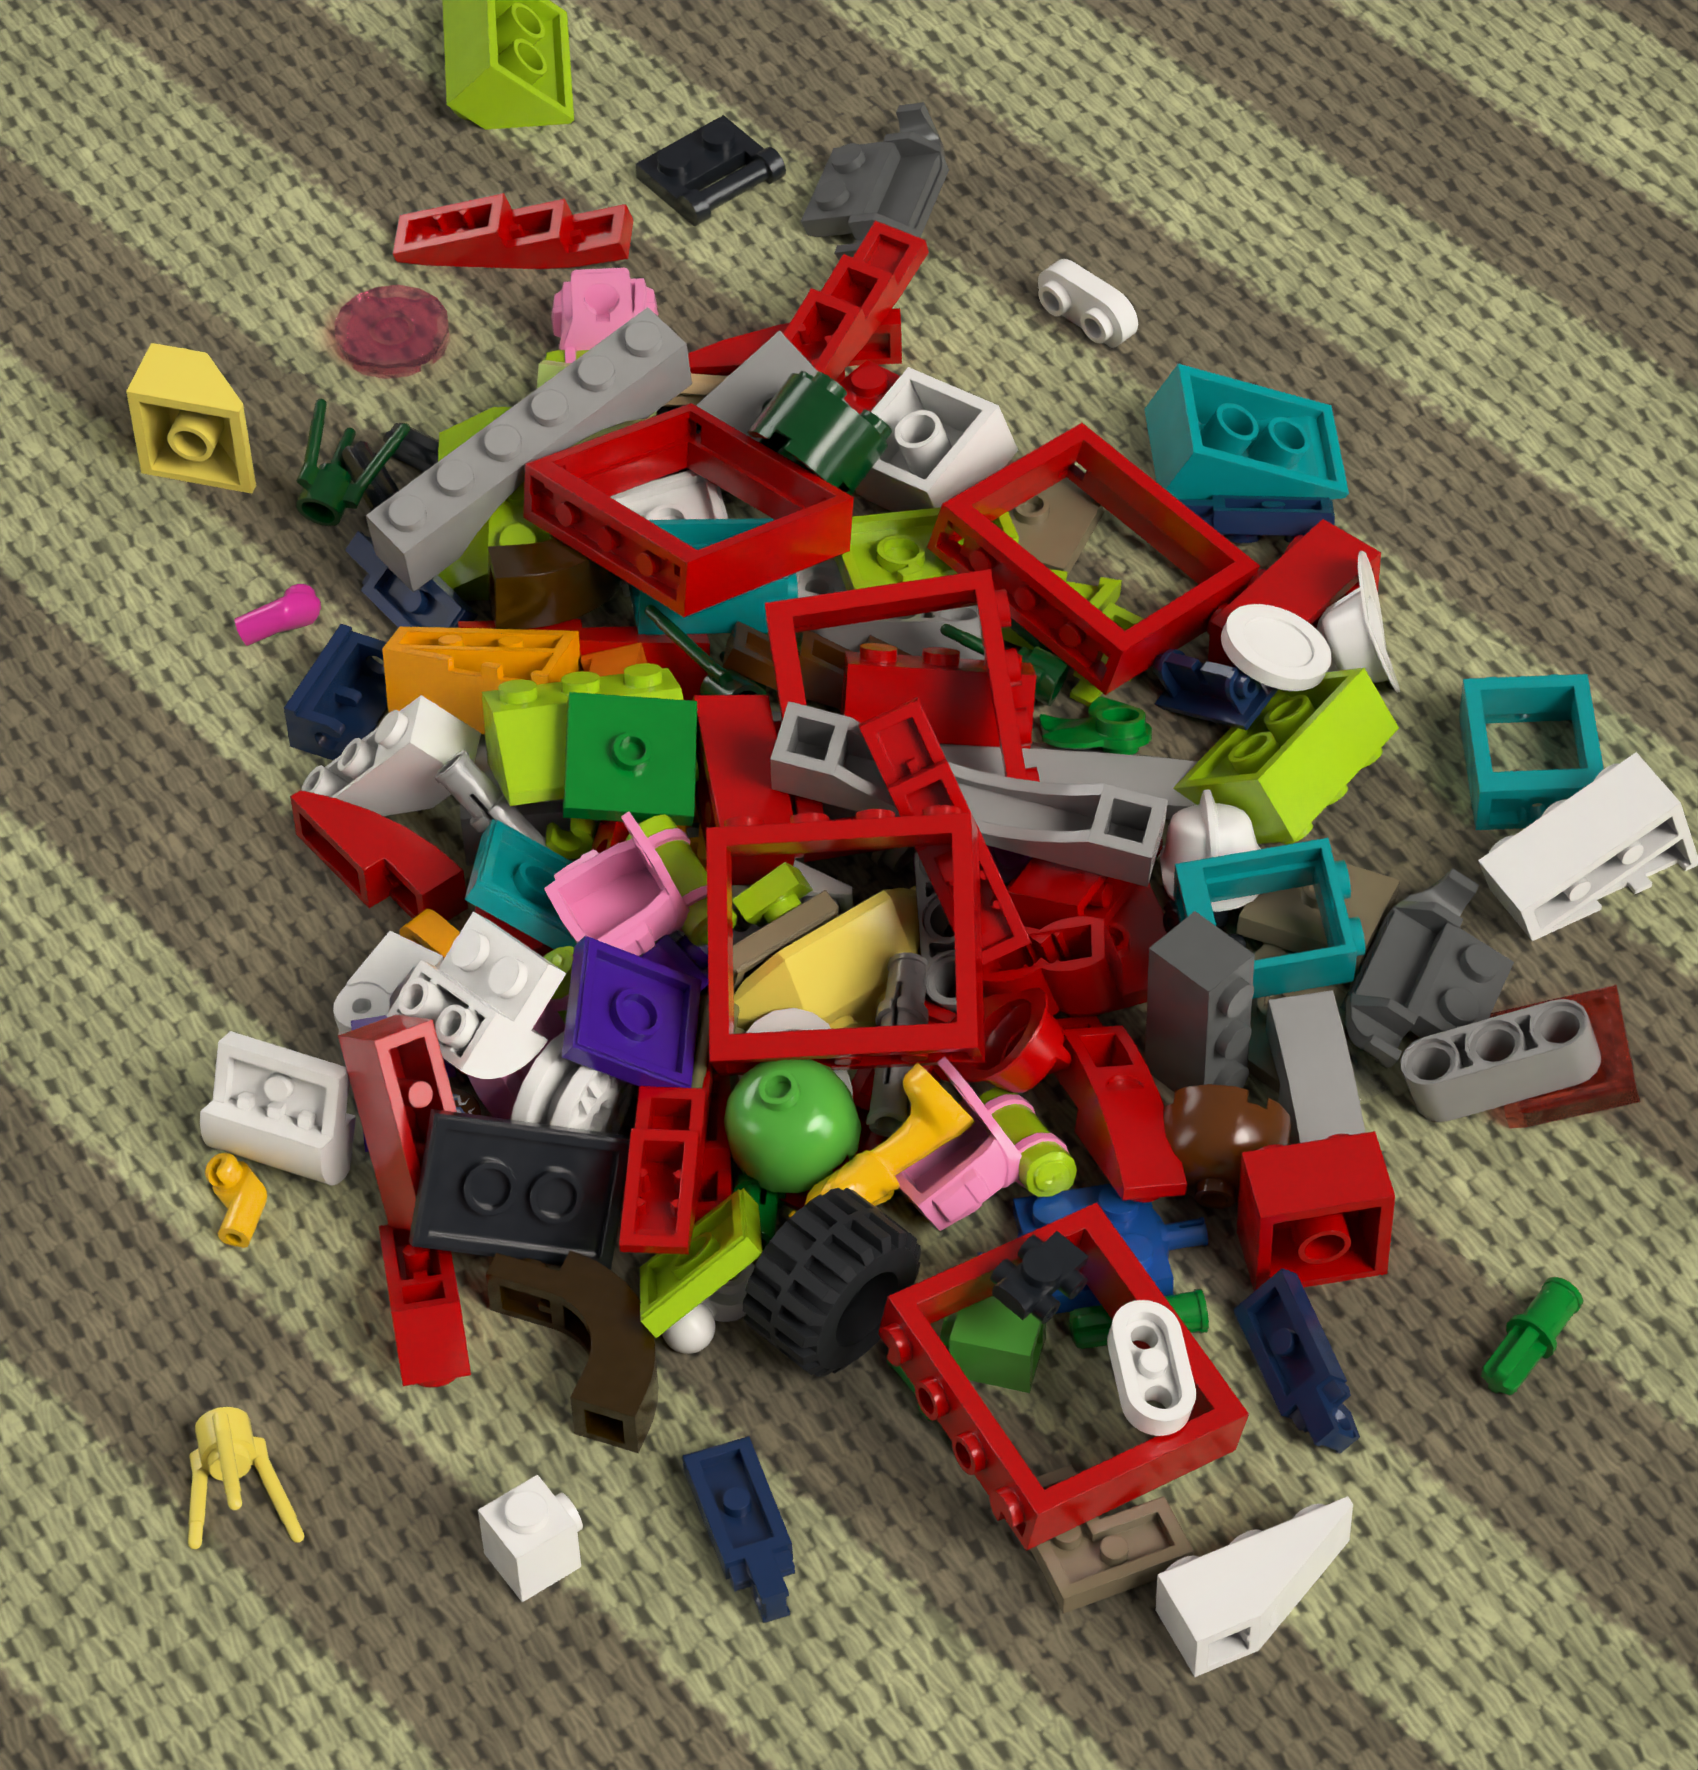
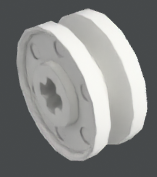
[511,1031,635,1134]

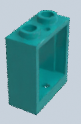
[628,518,798,635]
[1459,674,1604,830]
[1173,838,1366,999]

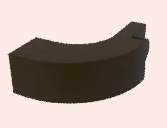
[488,538,624,629]
[486,1250,659,1453]

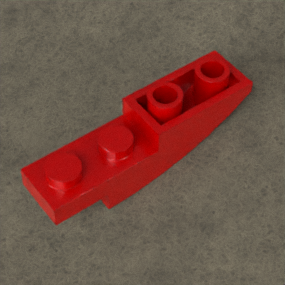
[1053,1016,1187,1202]

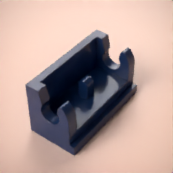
[284,624,388,760]

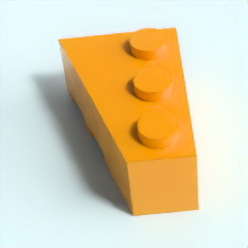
[382,626,582,735]

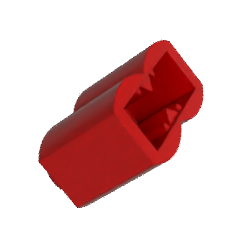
[982,916,1123,1016]

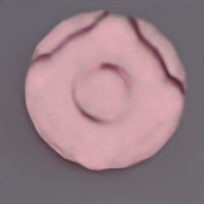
[334,285,450,379]

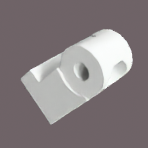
[333,931,444,1035]

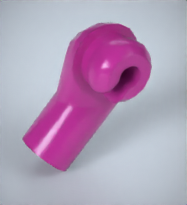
[234,584,321,646]

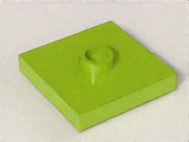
[639,1188,763,1338]

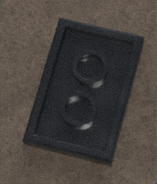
[409,1109,630,1270]

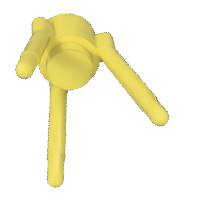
[188,1407,304,1549]

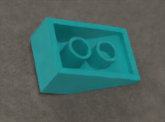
[1144,364,1349,500]

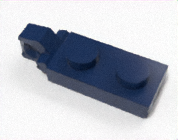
[1178,495,1335,543]
[345,531,478,628]
[1233,1268,1360,1454]
[682,1436,795,1623]

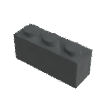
[1145,911,1255,1092]

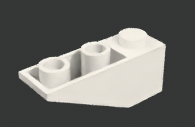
[301,695,481,816]
[1156,1496,1353,1677]

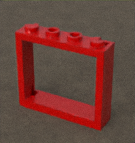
[523,403,854,617]
[927,423,1260,695]
[764,569,1040,862]
[706,805,985,1076]
[878,1202,1249,1551]

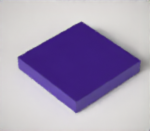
[562,935,702,1088]

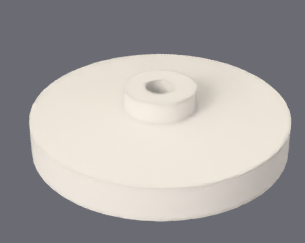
[1221,604,1331,691]

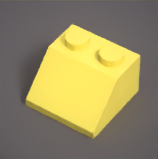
[126,343,256,494]

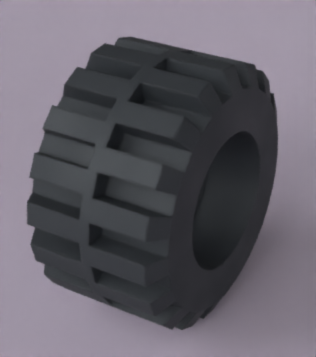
[742,1188,921,1377]

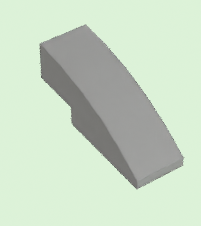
[1265,990,1365,1144]

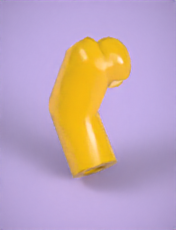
[205,1153,267,1248]

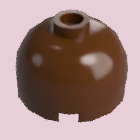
[1162,1084,1291,1209]

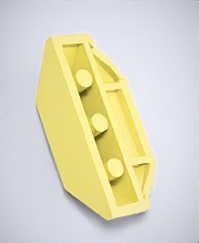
[734,886,921,1031]

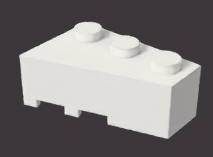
[1478,752,1698,941]

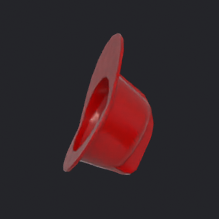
[933,988,1072,1093]

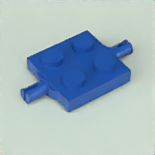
[977,1184,1208,1314]

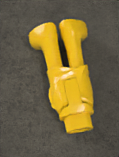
[788,1062,975,1217]

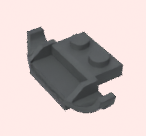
[801,102,949,260]
[1340,868,1514,1069]

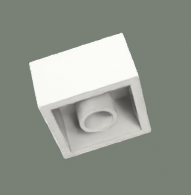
[855,367,1018,512]

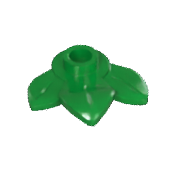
[1039,697,1152,755]

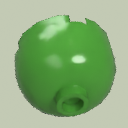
[724,1059,862,1193]

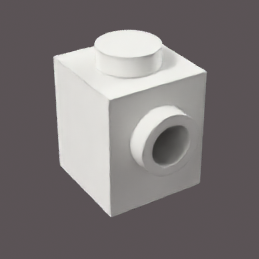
[478,1475,583,1602]

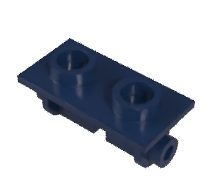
[1153,649,1278,730]

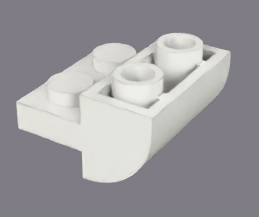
[386,912,566,1079]
[200,1031,356,1185]

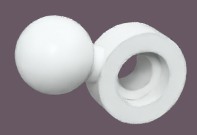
[662,1263,755,1354]

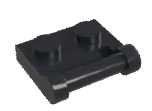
[636,115,786,226]

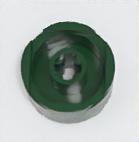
[747,370,892,495]

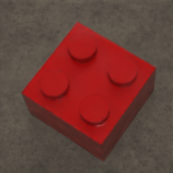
[1237,1131,1395,1291]

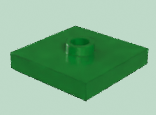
[563,692,697,826]

